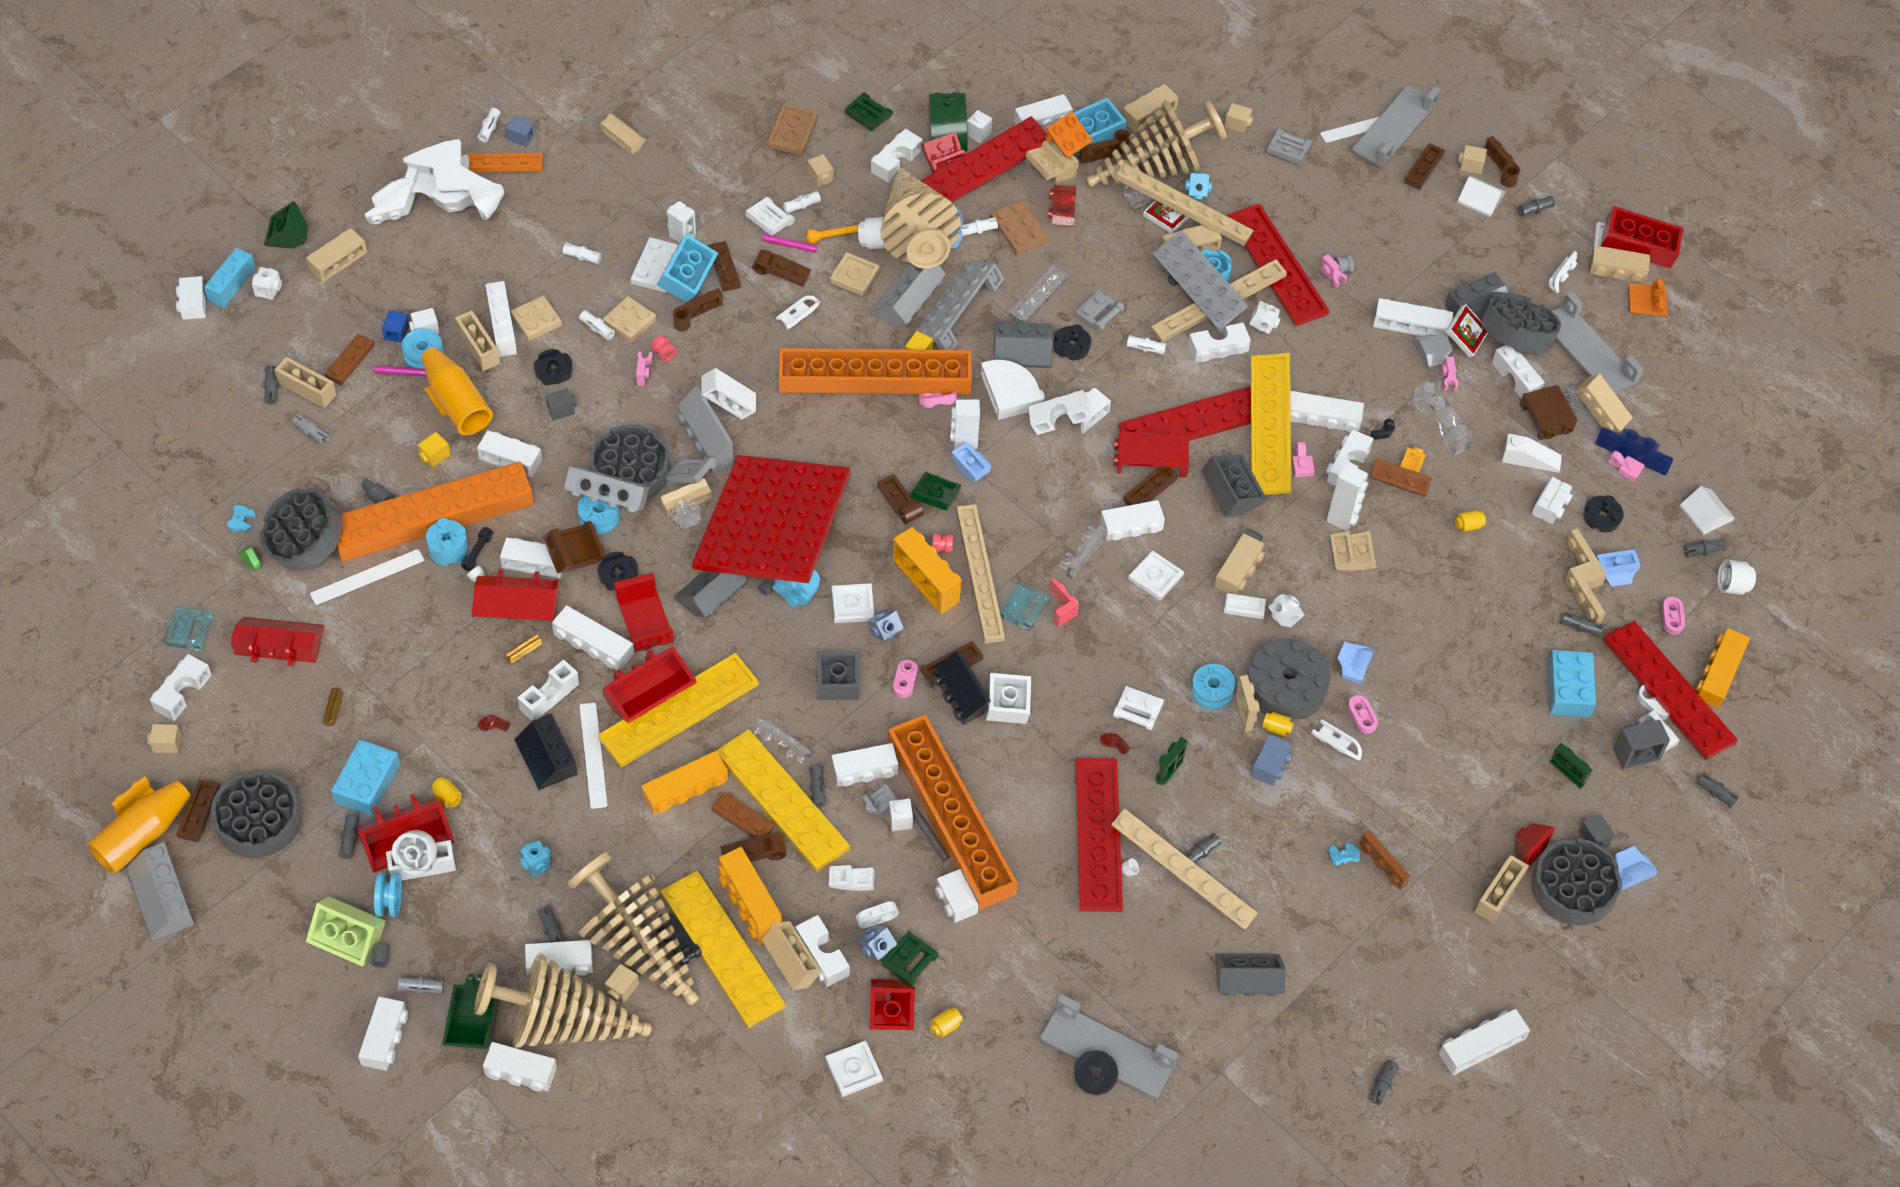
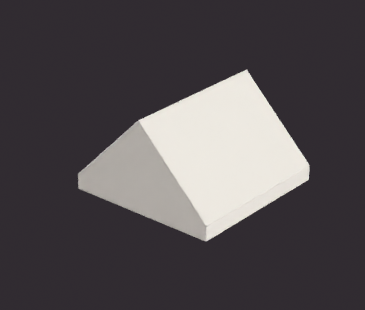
[1457,176,1506,217]
[1679,486,1735,535]

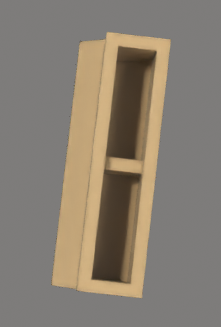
[600,113,646,155]
[658,478,712,517]

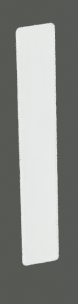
[1321,117,1379,143]
[310,549,424,605]
[580,703,607,809]

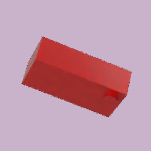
[1601,206,1683,269]

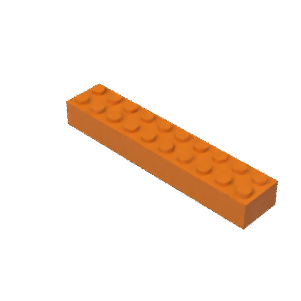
[779,348,972,395]
[336,461,534,562]
[888,714,1018,911]

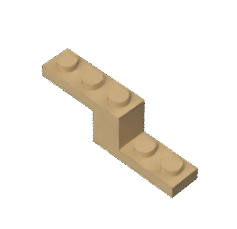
[1565,528,1607,624]

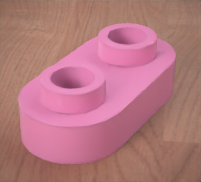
[919,391,957,408]
[1662,597,1685,635]
[893,659,918,698]
[1348,695,1378,734]

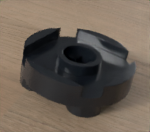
[1053,324,1091,361]
[534,349,573,386]
[1583,495,1624,533]
[597,552,638,591]
[1074,1051,1119,1096]

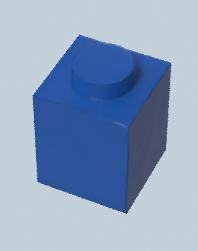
[382,311,409,343]

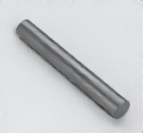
[912,808,949,862]

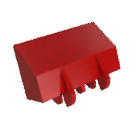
[471,569,559,621]
[231,617,325,667]
[602,647,697,724]
[356,794,455,873]

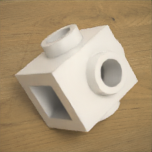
[252,267,282,300]
[1249,301,1280,334]
[1269,594,1305,628]

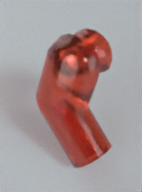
[478,715,510,732]
[1100,733,1130,755]

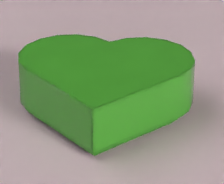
[239,548,261,571]

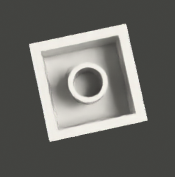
[986,673,1031,724]

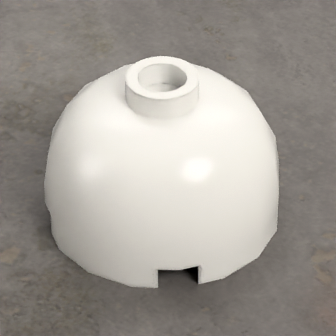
[392,830,437,875]

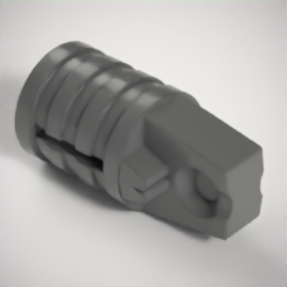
[361,479,395,503]

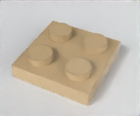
[830,252,880,296]
[510,295,562,341]
[603,296,657,343]
[1235,675,1259,732]

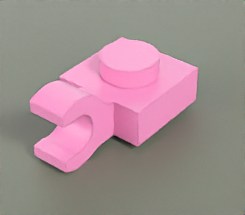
[1320,254,1347,288]
[636,352,653,386]
[1441,357,1459,391]
[1292,442,1315,477]
[1608,451,1645,482]

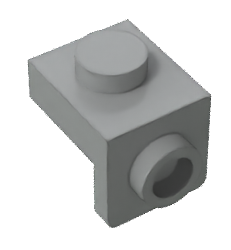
[862,784,898,817]

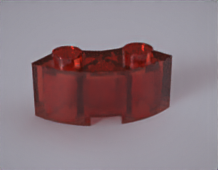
[1048,184,1076,226]

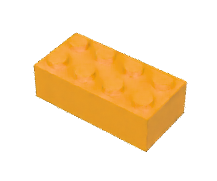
[893,527,962,615]
[717,847,782,945]

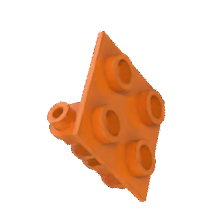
[1045,111,1093,158]
[1629,278,1668,316]

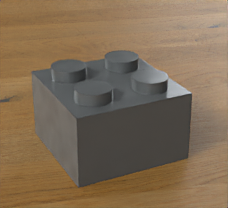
[817,652,859,700]
[1613,719,1670,770]

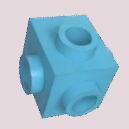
[1185,172,1212,199]
[519,840,552,878]

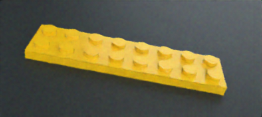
[1251,353,1292,495]
[598,653,759,768]
[716,729,850,872]
[660,871,785,1028]

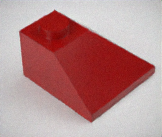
[1514,823,1555,868]
[870,979,915,1030]

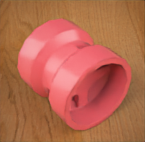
[651,335,677,362]
[932,533,953,554]

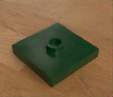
[910,472,961,511]

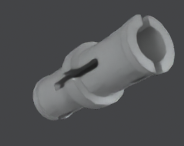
[292,414,329,445]
[398,976,444,994]

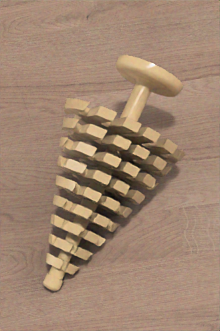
[1086,99,1227,187]
[880,168,961,269]
[567,852,699,1005]
[474,952,652,1048]

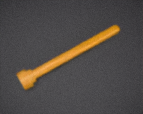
[806,224,859,244]

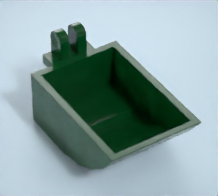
[928,92,967,151]
[442,973,500,1049]

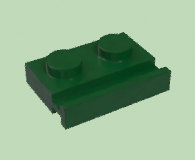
[1550,743,1592,789]

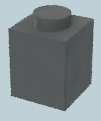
[545,388,577,421]
[1579,814,1614,849]

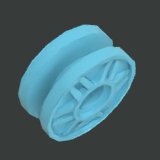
[402,328,444,369]
[577,491,620,534]
[1191,664,1235,710]
[374,871,402,918]

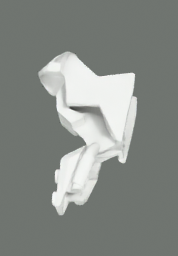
[365,139,504,224]

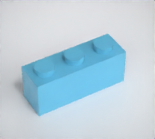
[204,248,256,308]

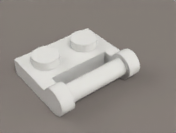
[746,197,795,236]
[1113,686,1164,731]

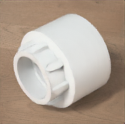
[858,217,886,250]
[1717,559,1756,595]

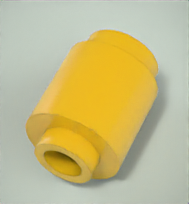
[1455,510,1486,532]
[1262,712,1294,737]
[431,777,462,808]
[929,1007,963,1038]

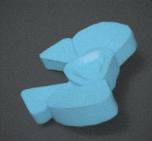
[227,505,256,532]
[1328,843,1360,866]

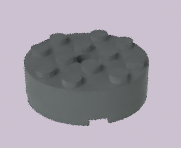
[1481,293,1561,355]
[590,425,670,500]
[260,488,343,571]
[1247,639,1330,720]
[211,771,301,858]
[1532,838,1622,925]

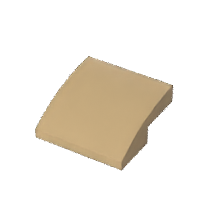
[1025,141,1079,180]
[1330,531,1377,571]

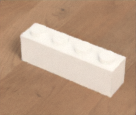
[485,281,517,357]
[1373,298,1453,338]
[1291,391,1364,432]
[1327,463,1369,531]
[552,605,634,670]
[1439,1009,1530,1075]

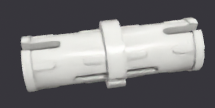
[477,108,501,142]
[783,191,821,214]
[960,217,998,237]
[563,242,602,264]
[579,310,615,341]
[1127,335,1166,355]

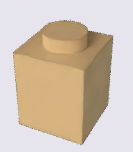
[1225,103,1254,134]
[1458,145,1487,174]
[807,154,834,187]
[147,724,182,753]
[605,964,639,1004]

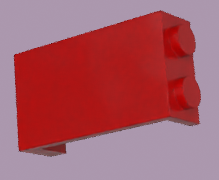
[1114,431,1189,478]
[614,572,674,652]

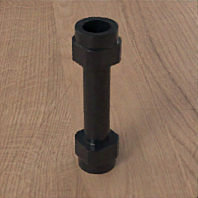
[461,527,493,571]

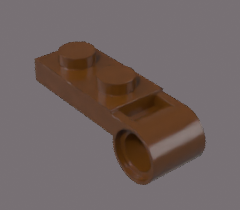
[1079,129,1130,164]
[1484,136,1520,188]
[752,250,811,287]
[673,288,723,331]
[877,474,924,524]
[721,833,787,862]

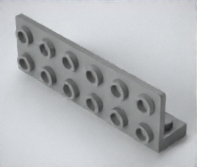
[1352,85,1441,168]
[1153,231,1248,337]
[914,262,1004,350]
[1553,291,1644,394]
[1040,994,1179,1099]

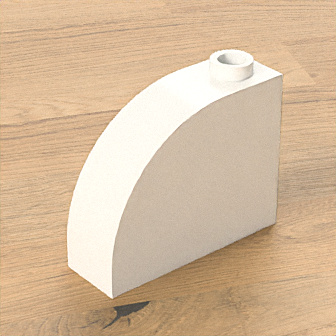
[980,360,1045,420]

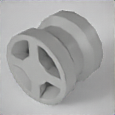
[1334,254,1354,273]

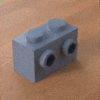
[1251,734,1293,786]

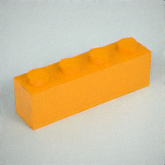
[1696,628,1750,709]
[641,751,728,815]

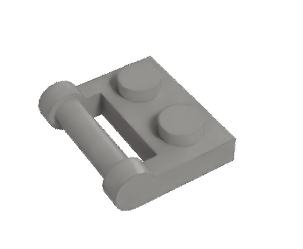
[1267,128,1312,165]
[1075,290,1125,332]
[666,457,716,484]

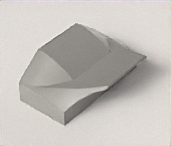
[1413,334,1453,371]

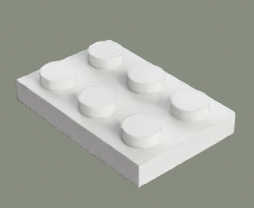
[631,237,678,293]

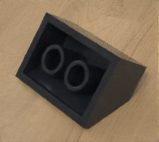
[932,650,991,725]
[515,713,578,790]

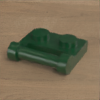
[845,92,893,131]
[1156,737,1188,785]
[881,931,939,986]

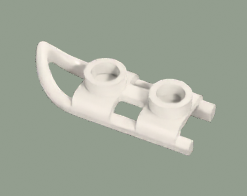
[1548,251,1578,293]
[776,295,820,330]
[1311,719,1362,761]

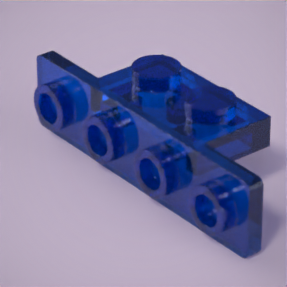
[1595,427,1674,475]

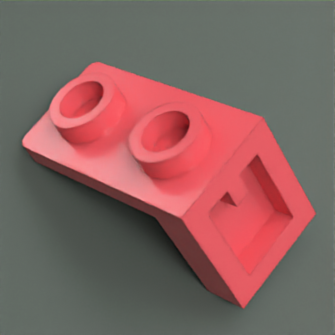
[1049,578,1079,627]

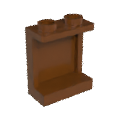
[1520,385,1577,440]
[543,521,605,574]

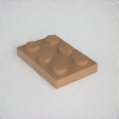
[768,104,818,156]
[990,200,1050,256]

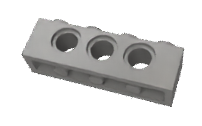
[564,465,650,513]

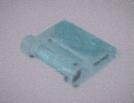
[1000,583,1051,631]
[165,607,213,652]

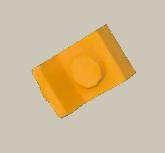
[1401,447,1426,473]

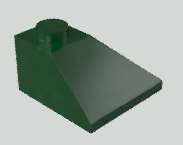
[264,201,308,249]

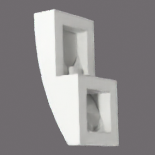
[829,865,875,891]

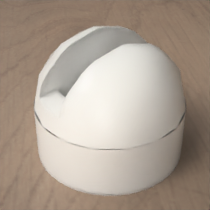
[467,565,485,582]
[1121,858,1139,876]

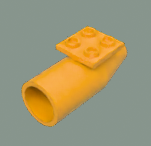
[421,347,493,436]
[86,776,191,875]

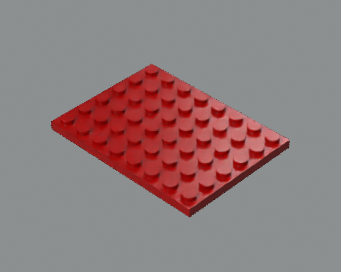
[692,455,851,584]

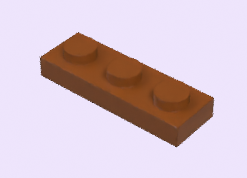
[324,334,375,386]
[1370,458,1432,497]
[711,792,775,838]
[1360,830,1410,890]

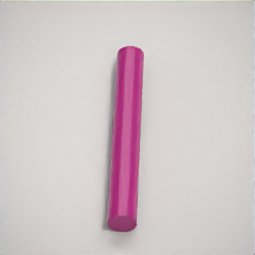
[762,234,818,253]
[374,365,426,376]

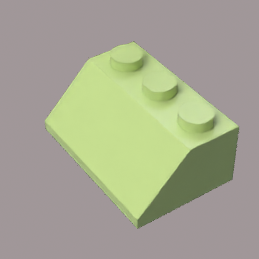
[306,896,386,967]

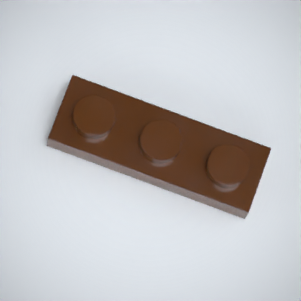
[1404,143,1445,190]
[708,241,741,292]
[1123,467,1178,506]
[921,641,983,687]
[176,779,220,842]

